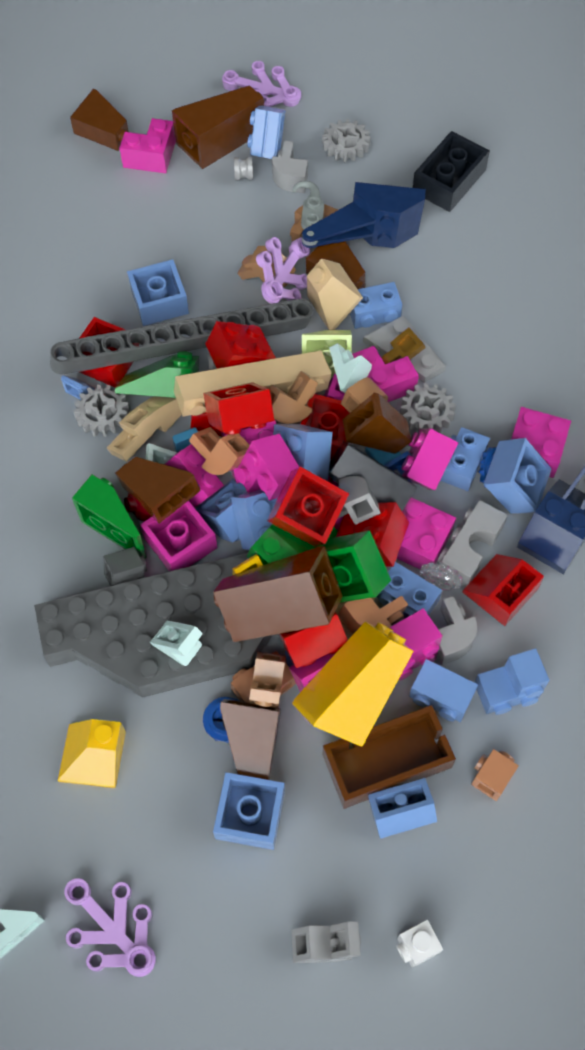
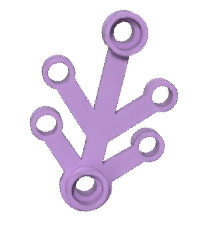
[222,61,301,107]
[256,237,310,304]
[64,878,156,977]

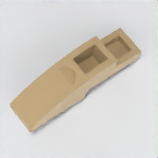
[107,396,182,462]

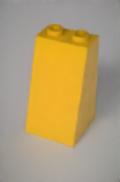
[292,621,414,747]

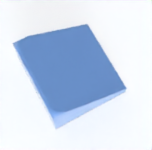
[61,375,95,400]

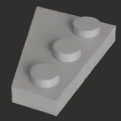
[363,315,446,383]

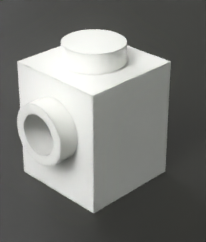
[396,920,443,968]

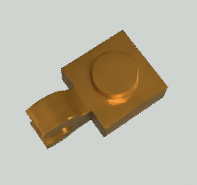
[381,327,426,364]

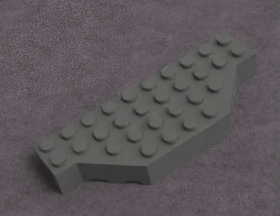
[34,552,273,697]

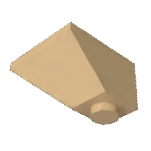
[307,258,363,330]

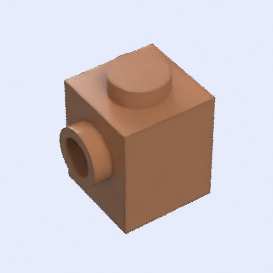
[471,749,519,801]

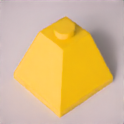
[57,719,126,788]

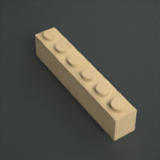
[174,350,332,417]

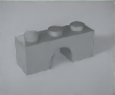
[438,500,508,587]

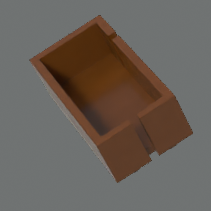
[322,705,456,809]

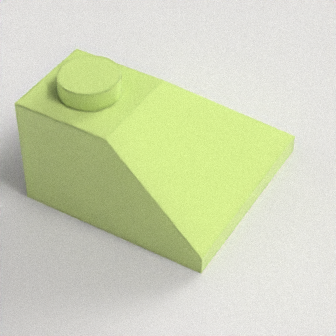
[302,330,352,380]

